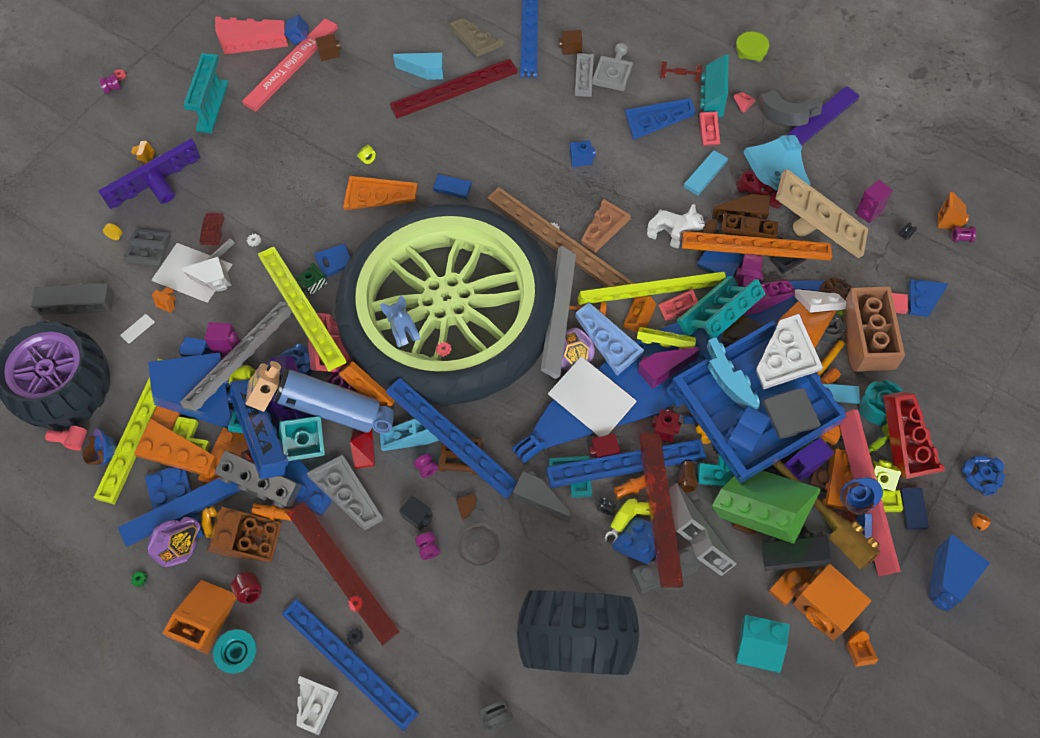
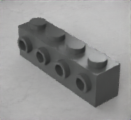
[214,451,302,509]

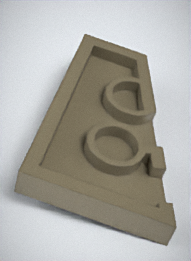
[449,18,503,57]

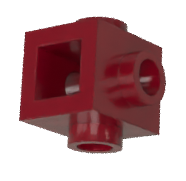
[652,409,682,443]

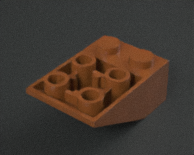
[206,507,282,562]

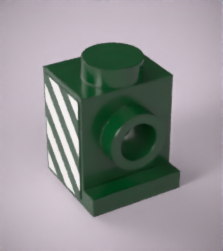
[297,263,328,296]

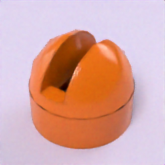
[971,513,991,531]

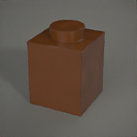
[559,30,582,55]
[315,34,341,61]

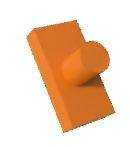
[769,567,813,606]

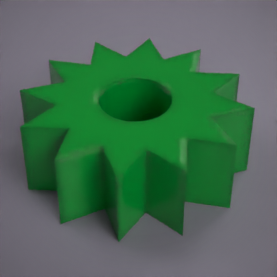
[130,570,148,588]

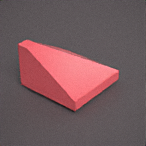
[734,92,755,112]

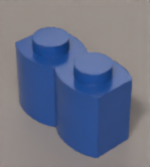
[726,406,770,456]

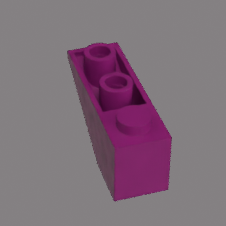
[745,279,795,315]

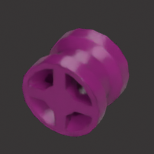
[414,453,439,478]

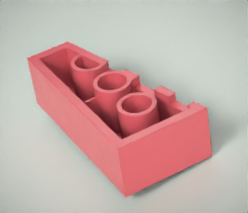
[215,16,288,54]

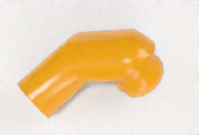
[201,506,217,538]

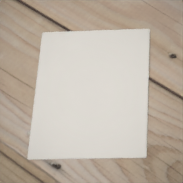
[152,243,232,303]
[548,357,637,437]

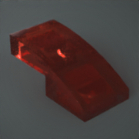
[200,213,225,245]

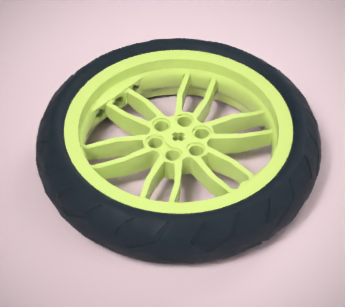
[335,204,556,405]

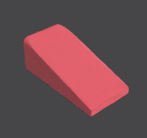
[698,112,720,146]
[658,289,698,321]

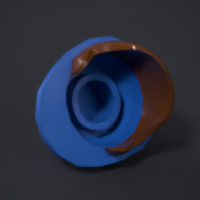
[82,428,116,466]
[840,477,883,515]

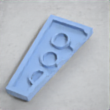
[575,303,644,376]

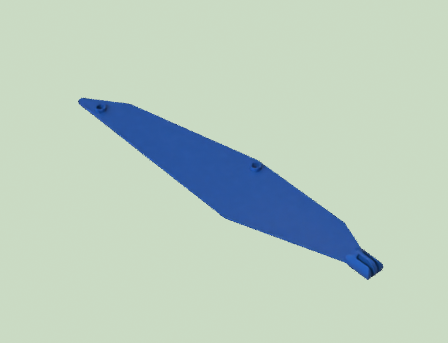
[511,280,826,463]

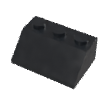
[762,531,832,571]

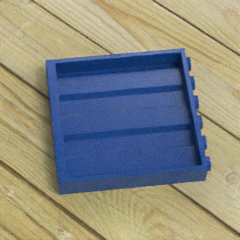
[672,320,846,484]

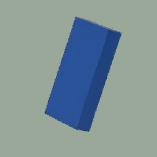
[433,174,472,199]

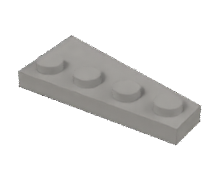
[307,455,382,531]

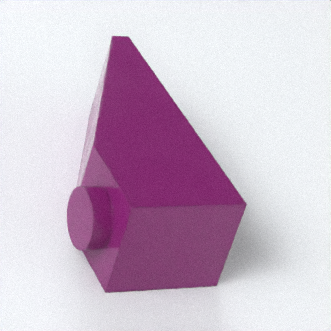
[638,347,700,389]

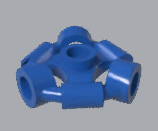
[279,344,312,376]
[961,455,1005,496]

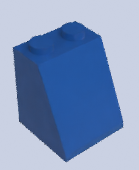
[928,535,990,612]

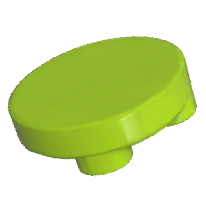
[736,31,770,61]

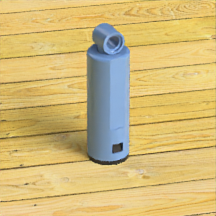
[273,368,394,434]

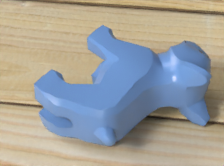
[380,296,421,347]

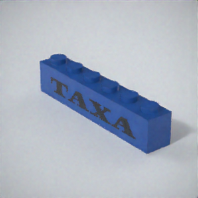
[230,379,288,479]

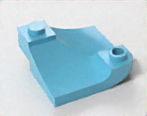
[743,135,811,191]

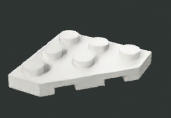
[756,314,823,389]

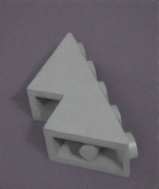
[662,483,737,576]

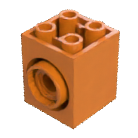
[793,564,872,641]

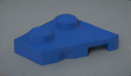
[909,279,948,317]

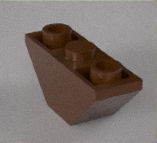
[721,213,779,239]

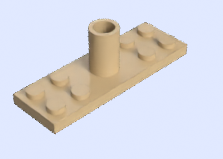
[776,169,868,258]

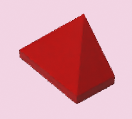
[350,429,375,469]

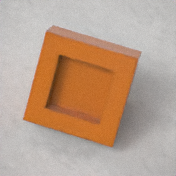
[152,287,176,313]

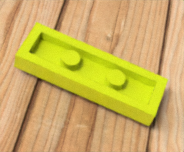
[637,327,696,349]

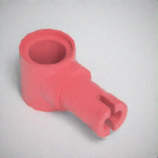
[45,426,88,451]

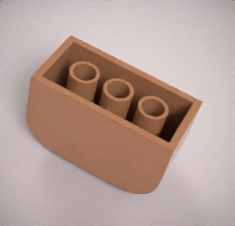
[842,287,905,372]

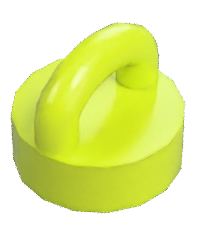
[357,145,376,164]

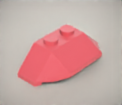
[308,313,352,372]

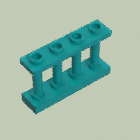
[183,53,229,133]
[677,276,765,339]

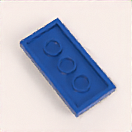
[145,467,204,539]

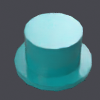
[213,629,257,674]

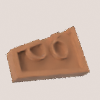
[581,199,631,253]

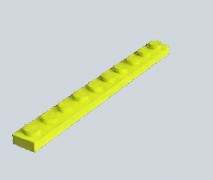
[258,246,346,372]

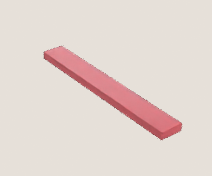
[839,410,901,576]

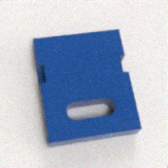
[314,243,350,277]

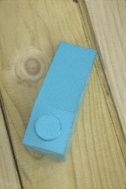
[393,53,444,80]
[380,419,439,451]

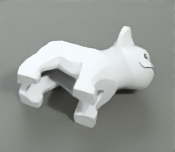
[647,204,705,248]

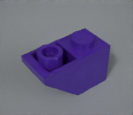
[785,437,835,480]

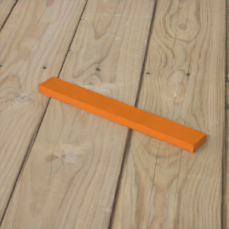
[682,231,832,261]

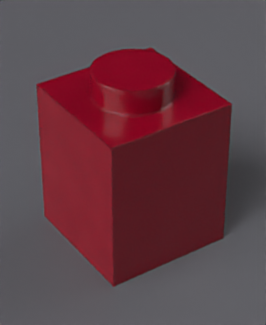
[589,433,620,458]

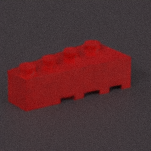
[884,392,945,479]

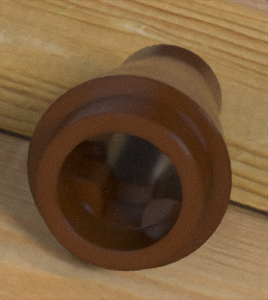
[678,461,698,493]

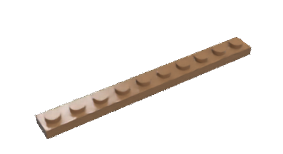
[487,187,635,300]

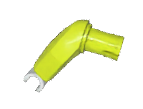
[605,498,656,544]

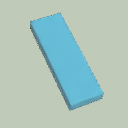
[684,150,728,196]

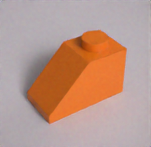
[937,192,969,230]

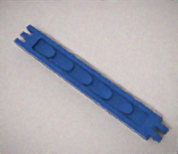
[521,0,538,78]

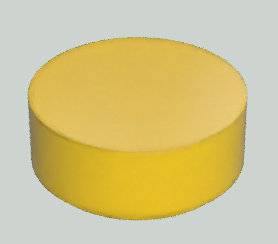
[103,223,122,240]

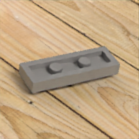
[575,54,594,97]

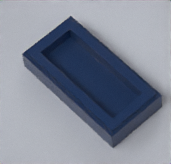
[900,488,929,530]

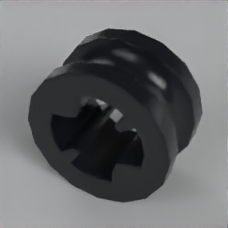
[899,222,917,240]
[597,498,617,515]

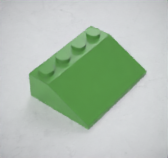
[712,471,821,544]

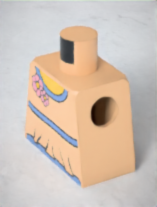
[245,361,281,412]

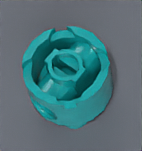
[858,380,903,427]

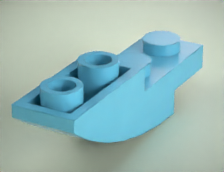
[707,337,760,410]

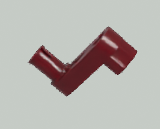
[736,171,783,208]

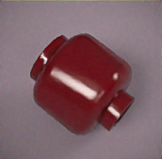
[231,572,263,604]

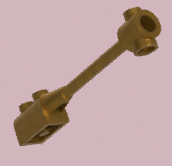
[773,460,880,570]

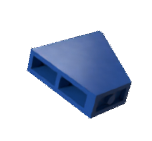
[148,353,233,428]

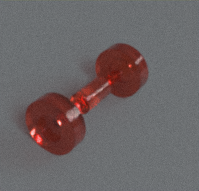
[660,61,702,82]

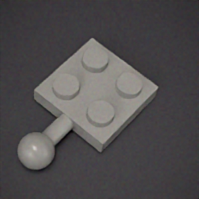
[592,43,633,91]

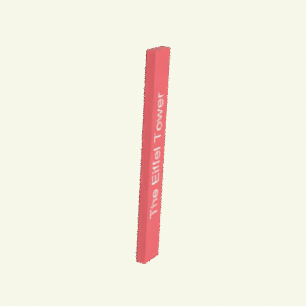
[242,19,338,112]

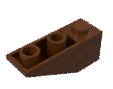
[712,194,770,220]

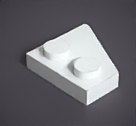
[795,289,847,312]
[297,676,338,735]

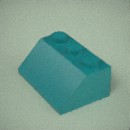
[700,55,729,117]

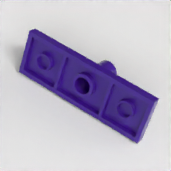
[98,138,200,209]

